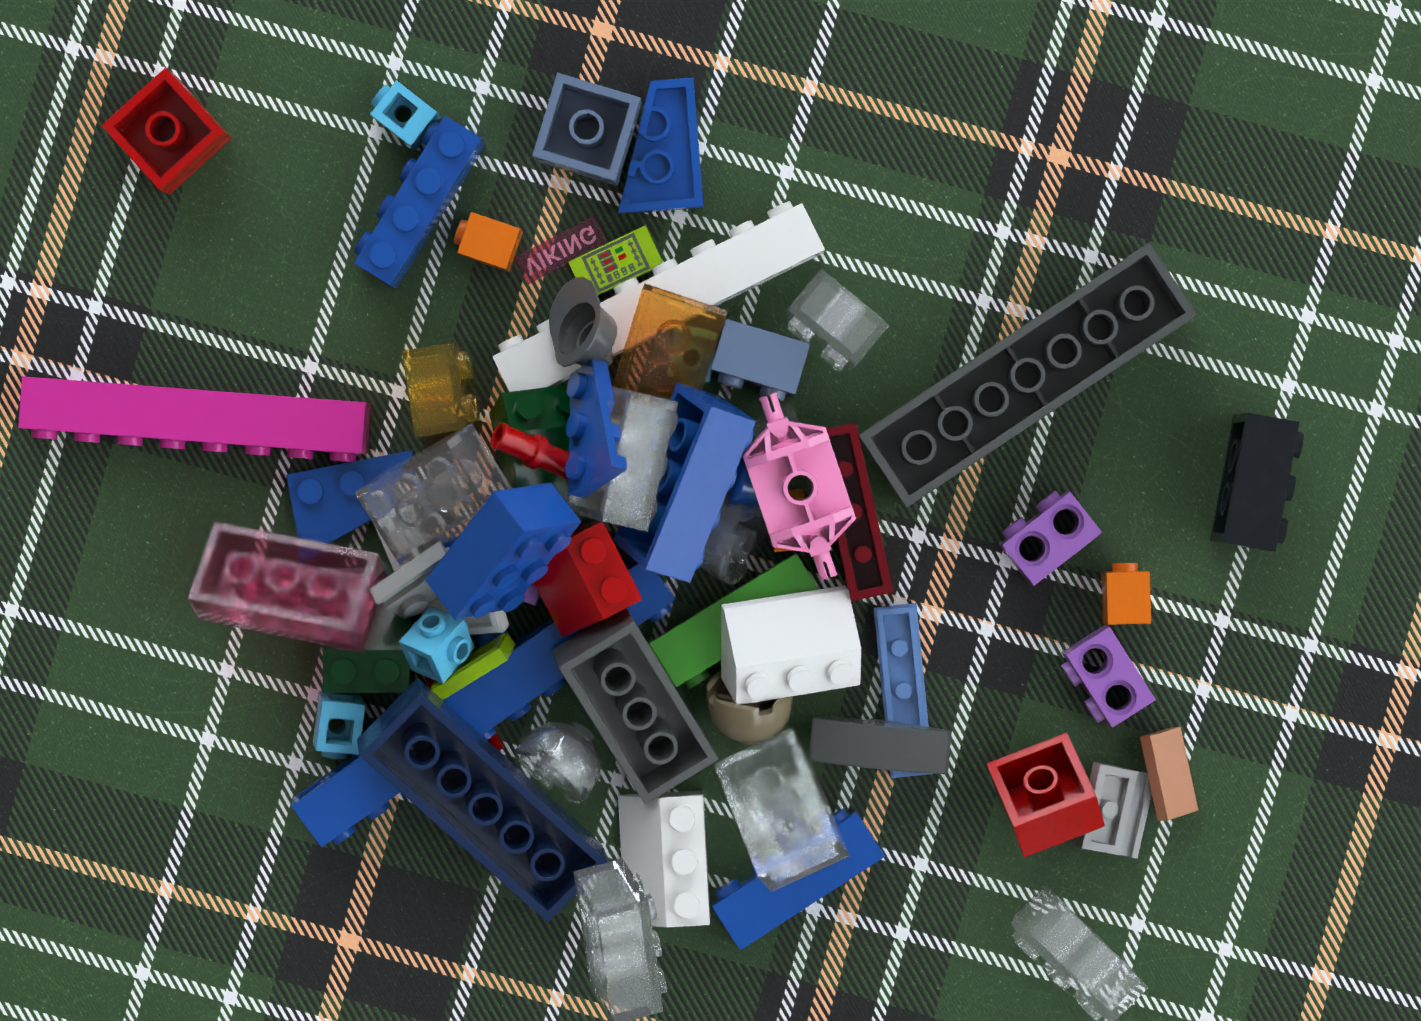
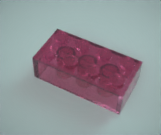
[188,522,388,653]

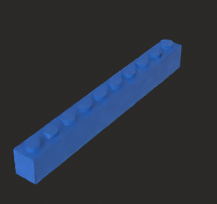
[291,559,675,847]

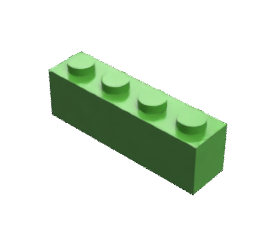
[649,552,818,689]

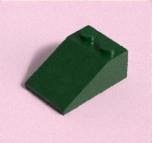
[489,385,603,524]
[323,562,415,693]

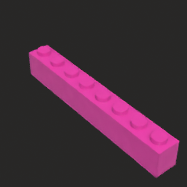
[18,376,371,462]

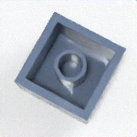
[532,72,642,186]
[711,319,810,402]

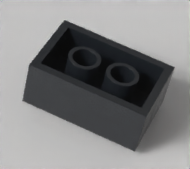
[1210,413,1304,552]

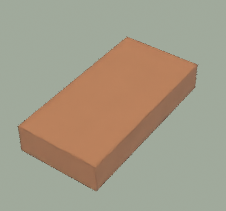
[1140,727,1198,821]

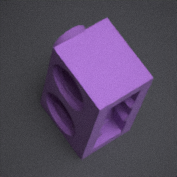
[998,490,1102,586]
[1061,625,1156,728]

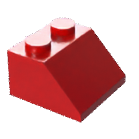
[534,520,643,637]

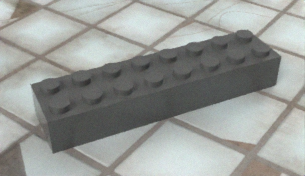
[859,243,1197,508]

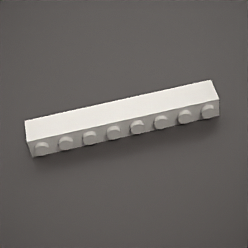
[492,201,825,392]

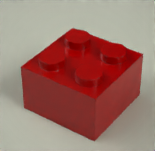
[101,67,232,195]
[986,733,1105,857]

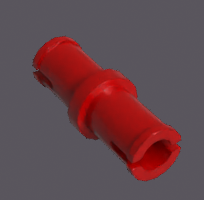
[490,422,569,480]

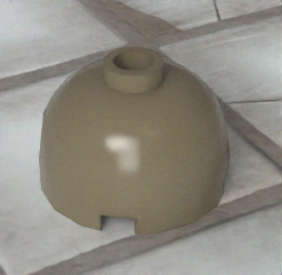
[706,671,793,745]

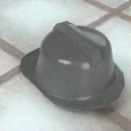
[549,277,618,367]

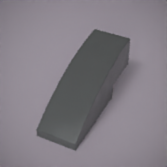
[809,714,952,774]

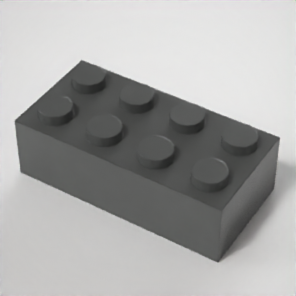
[551,608,719,804]

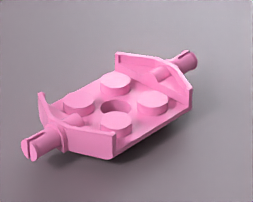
[742,392,856,580]

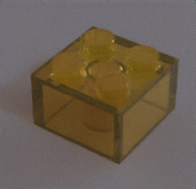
[402,343,480,439]

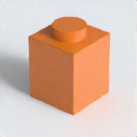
[454,212,523,273]
[1101,563,1151,625]

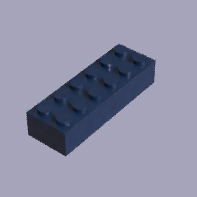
[357,678,609,922]

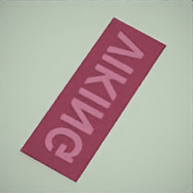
[515,216,607,284]

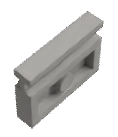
[369,541,450,619]
[1075,762,1152,859]

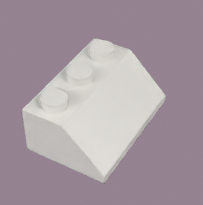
[721,585,861,705]
[618,790,710,927]

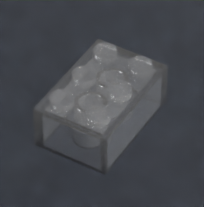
[785,269,890,372]
[566,387,678,532]
[354,423,512,566]
[714,728,850,892]
[573,859,667,1021]
[1010,885,1149,1021]

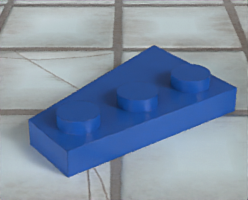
[618,78,704,215]
[565,359,628,498]
[286,450,422,559]

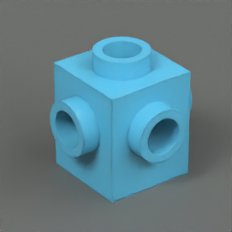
[399,606,475,684]

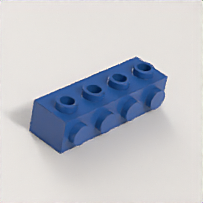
[354,116,486,289]

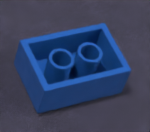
[425,483,581,620]

